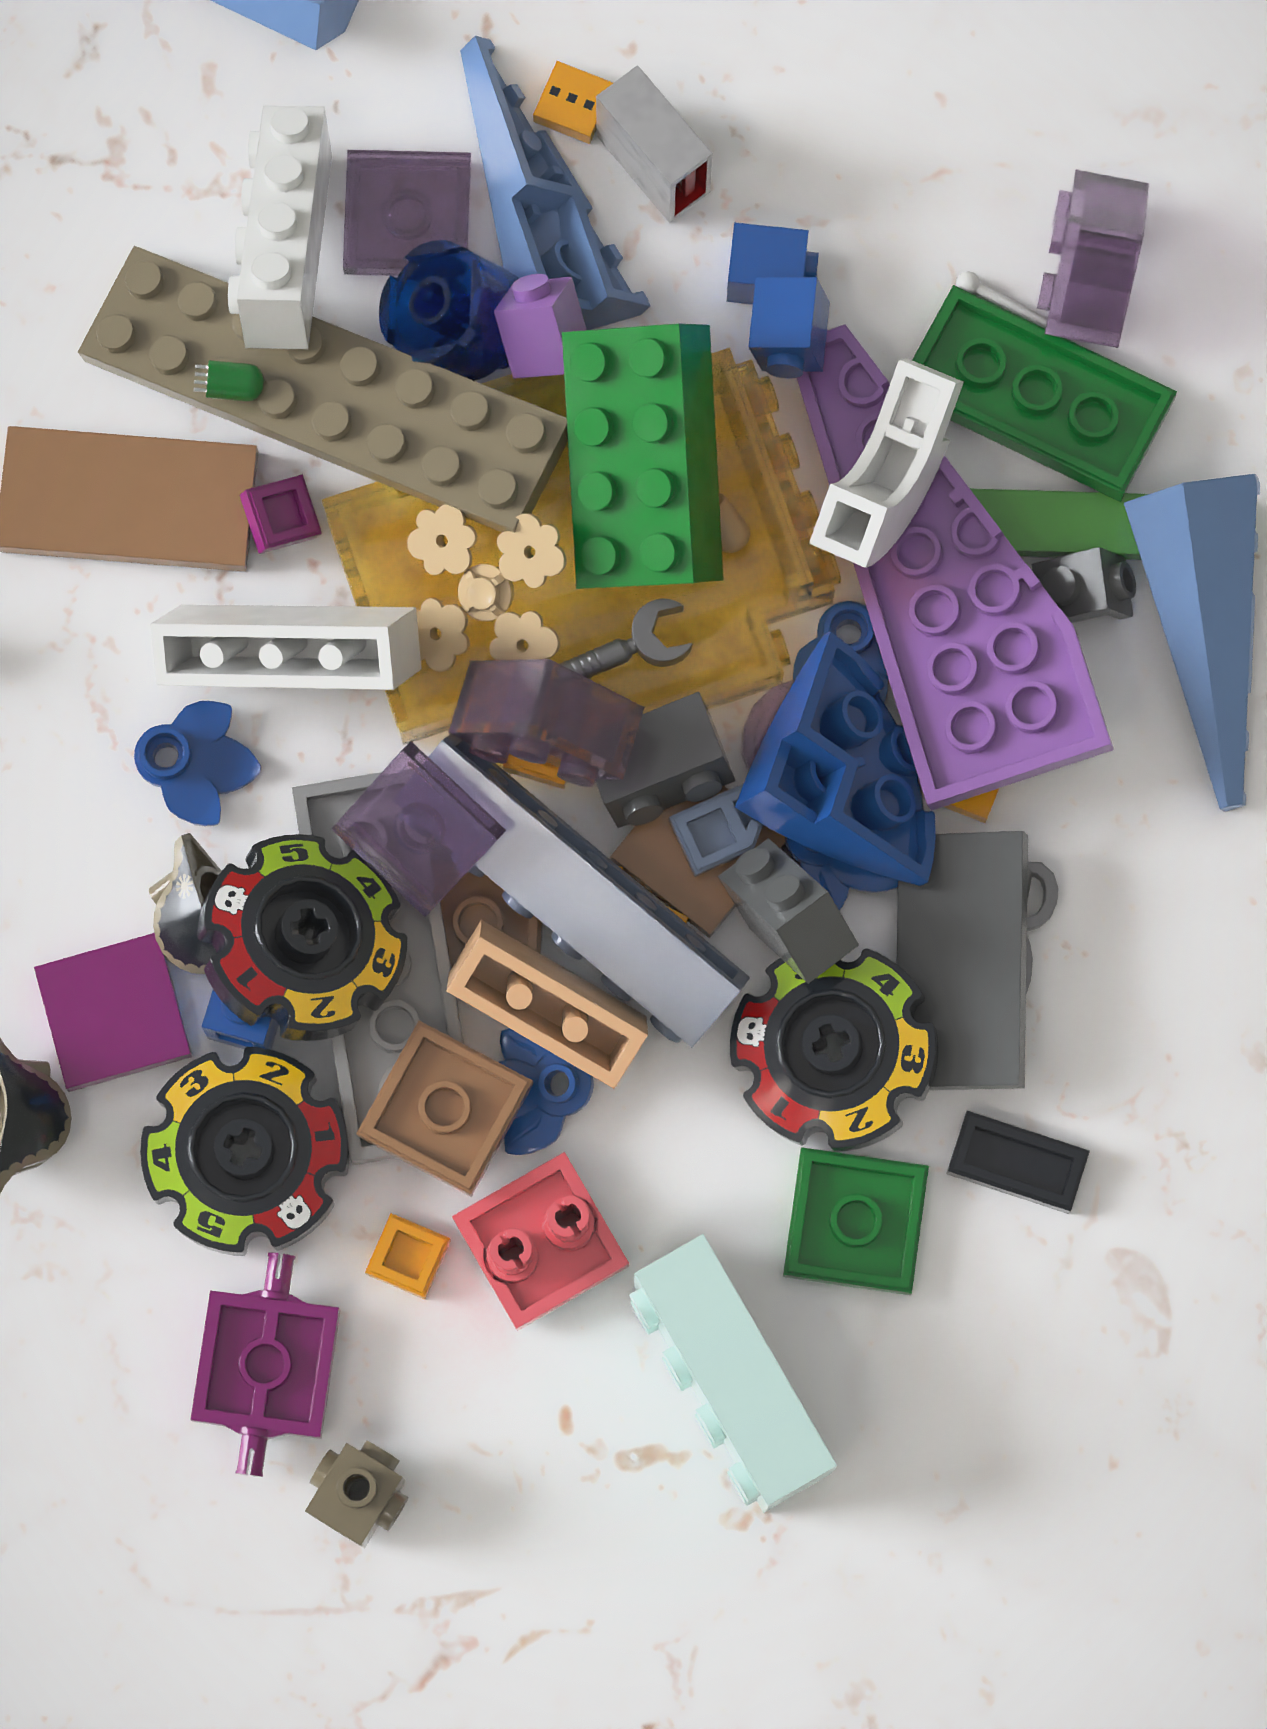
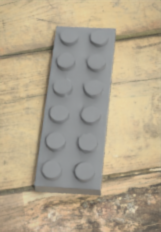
[292,766,464,1165]

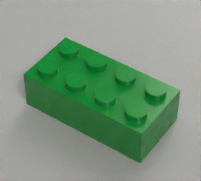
[562,323,724,589]

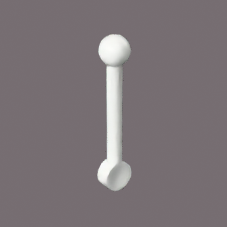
[956,271,1074,341]

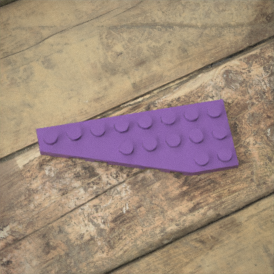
[797,324,1114,811]

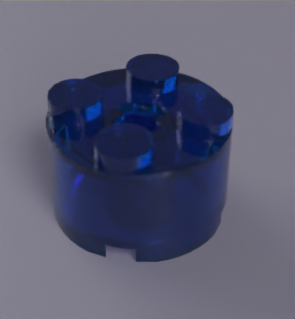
[379,240,519,381]

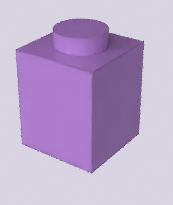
[494,274,586,379]

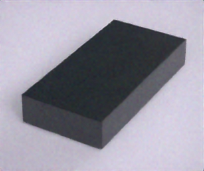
[946,1111,1090,1214]

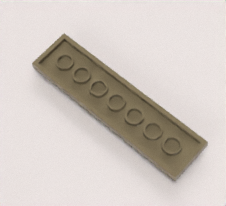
[77,245,568,533]

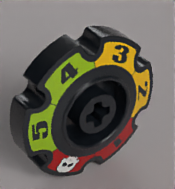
[197,834,407,1041]
[730,948,938,1151]
[140,1047,350,1256]

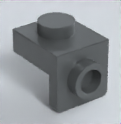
[1031,547,1136,623]

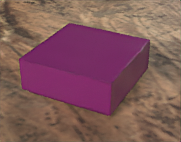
[239,474,322,554]

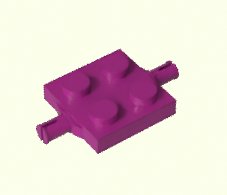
[190,1252,340,1477]

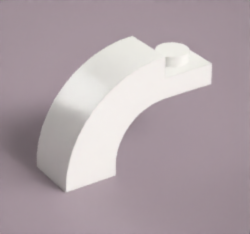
[809,359,964,568]

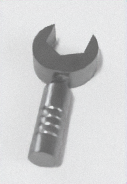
[551,599,692,691]

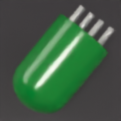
[194,360,264,402]

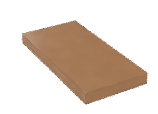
[0,426,259,572]

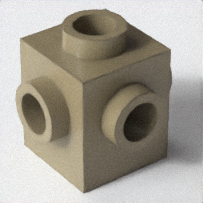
[305,1440,409,1549]

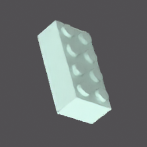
[629,1234,837,1513]

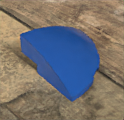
[735,631,936,886]

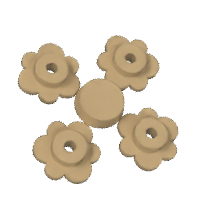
[407,504,566,682]

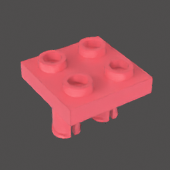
[452,1152,629,1331]

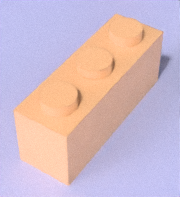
[446,919,648,1089]

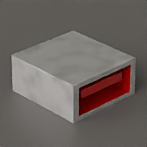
[596,65,713,223]

